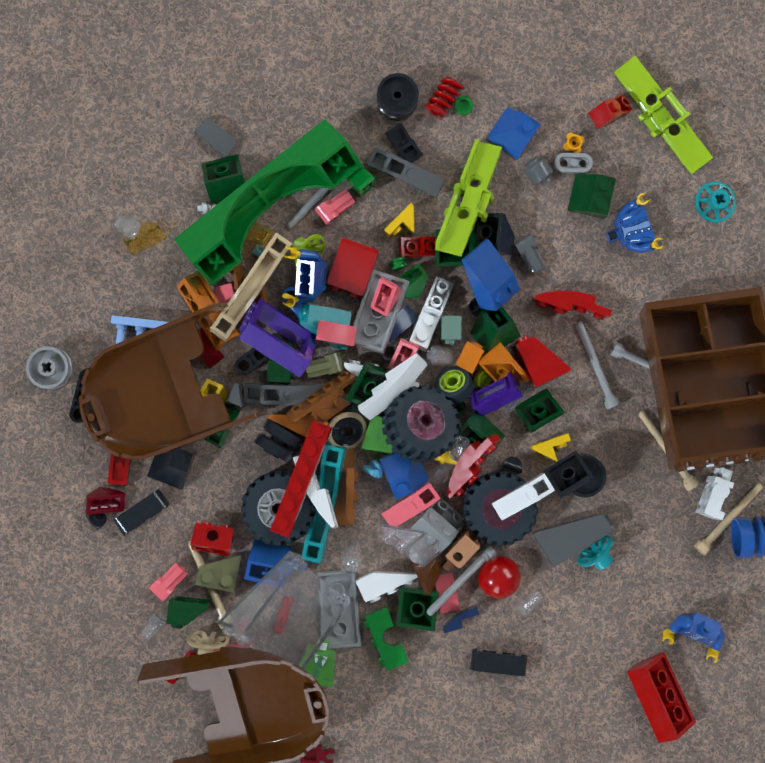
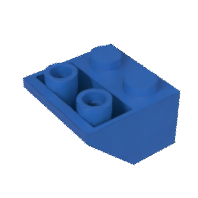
[244,539,292,587]

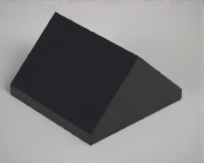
[543,450,594,499]

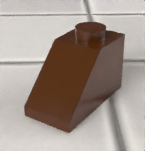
[409,548,442,596]

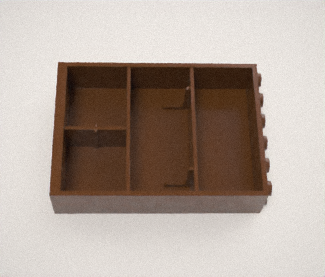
[639,287,765,472]

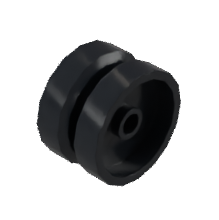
[377,73,419,121]
[254,419,304,464]
[571,453,607,498]

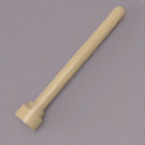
[639,411,700,491]
[694,483,763,556]
[188,541,235,629]

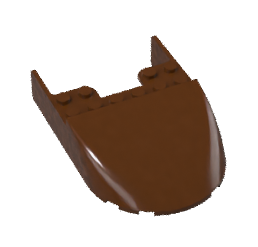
[79,303,267,460]
[137,647,329,763]

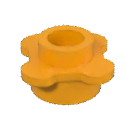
[563,133,585,153]

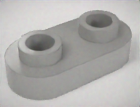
[554,153,593,174]

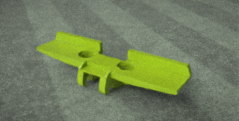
[614,56,713,174]
[435,139,502,257]

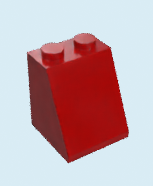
[327,237,379,300]
[513,335,571,388]

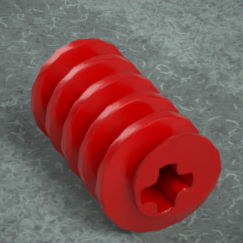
[425,77,464,120]

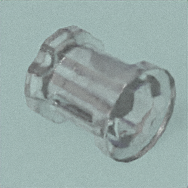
[449,435,470,461]

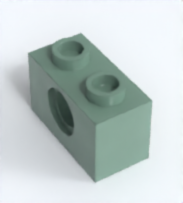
[440,316,462,346]

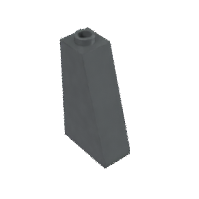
[532,513,613,567]

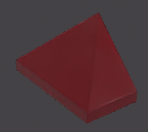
[198,327,225,369]
[85,487,125,515]

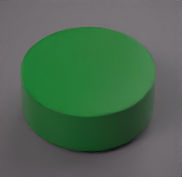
[454,96,473,116]

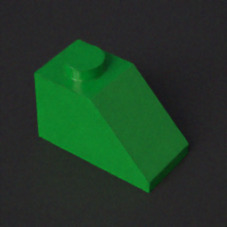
[346,167,375,197]

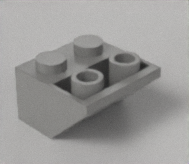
[410,496,466,554]

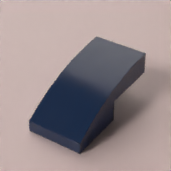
[389,305,418,342]
[443,605,479,633]

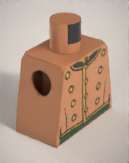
[441,528,481,572]

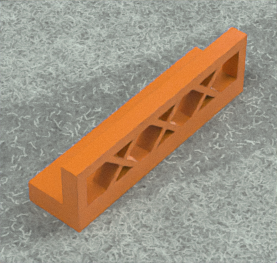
[177,271,240,351]

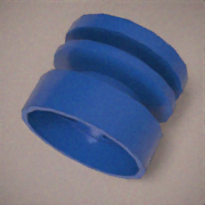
[731,516,765,559]

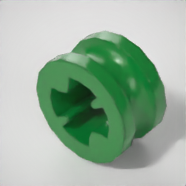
[389,256,408,271]

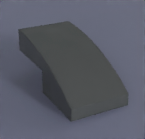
[195,117,238,157]

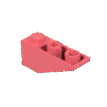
[381,480,441,529]

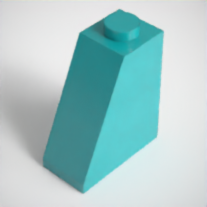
[299,304,351,350]

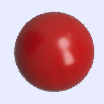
[478,555,521,599]

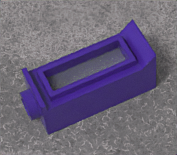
[470,371,523,416]

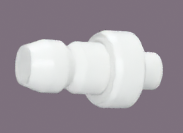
[197,202,217,214]

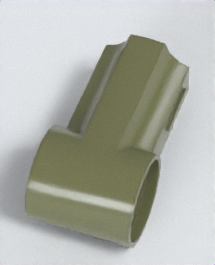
[306,352,345,379]

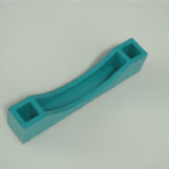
[301,444,347,564]

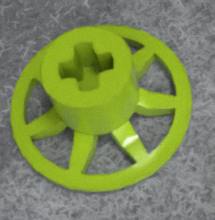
[292,234,325,268]

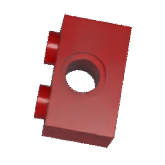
[190,521,234,556]

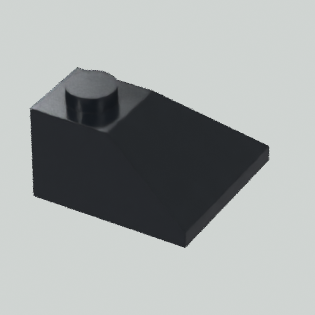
[474,213,515,255]
[147,448,196,490]

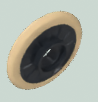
[328,412,367,448]

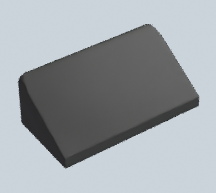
[228,383,245,408]

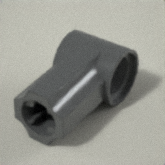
[514,234,547,275]

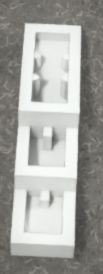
[358,353,427,420]
[293,456,338,529]

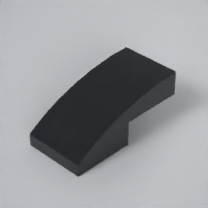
[385,123,423,163]

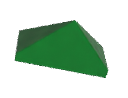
[399,263,428,298]

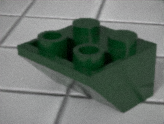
[470,307,521,354]

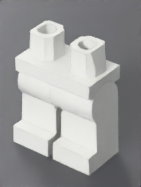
[695,467,734,520]

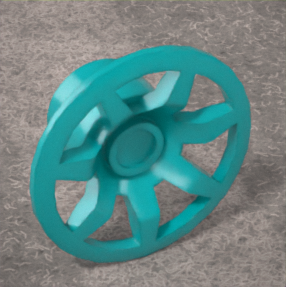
[695,182,736,223]
[577,535,613,570]

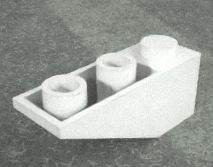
[491,473,555,520]
[356,571,418,603]

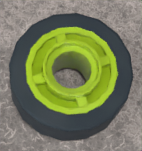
[435,366,474,404]

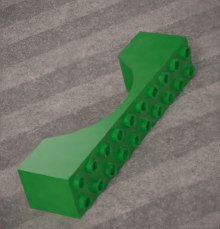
[174,119,363,286]

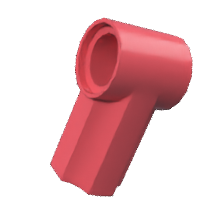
[315,189,355,225]
[149,562,188,602]

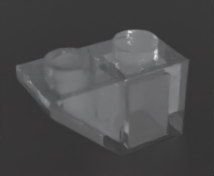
[426,345,453,367]

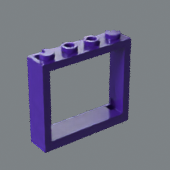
[239,298,317,377]

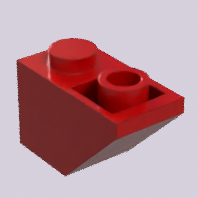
[588,94,632,129]

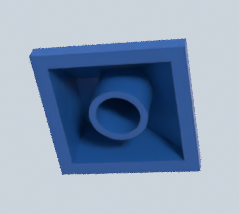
[486,107,541,160]
[380,452,429,500]

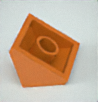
[478,342,530,382]

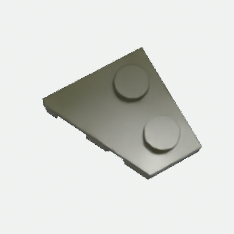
[195,556,242,593]

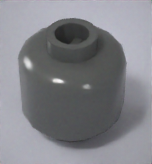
[524,156,553,186]

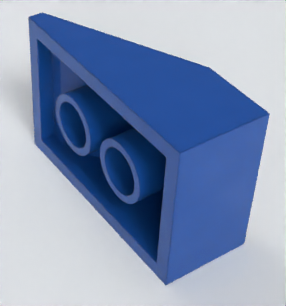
[462,239,520,311]

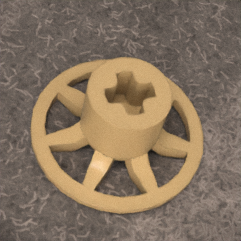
[187,631,229,655]

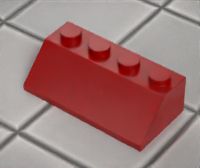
[627,652,696,743]

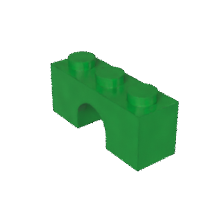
[363,606,408,671]

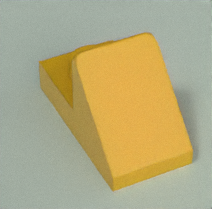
[384,203,414,238]
[530,433,571,462]

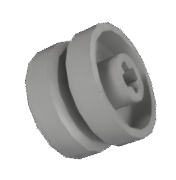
[26,346,74,390]

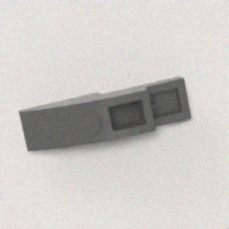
[367,147,445,198]
[244,383,322,405]

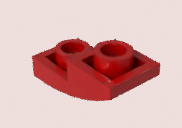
[399,236,436,257]

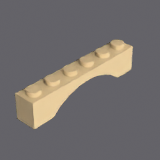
[210,233,292,342]

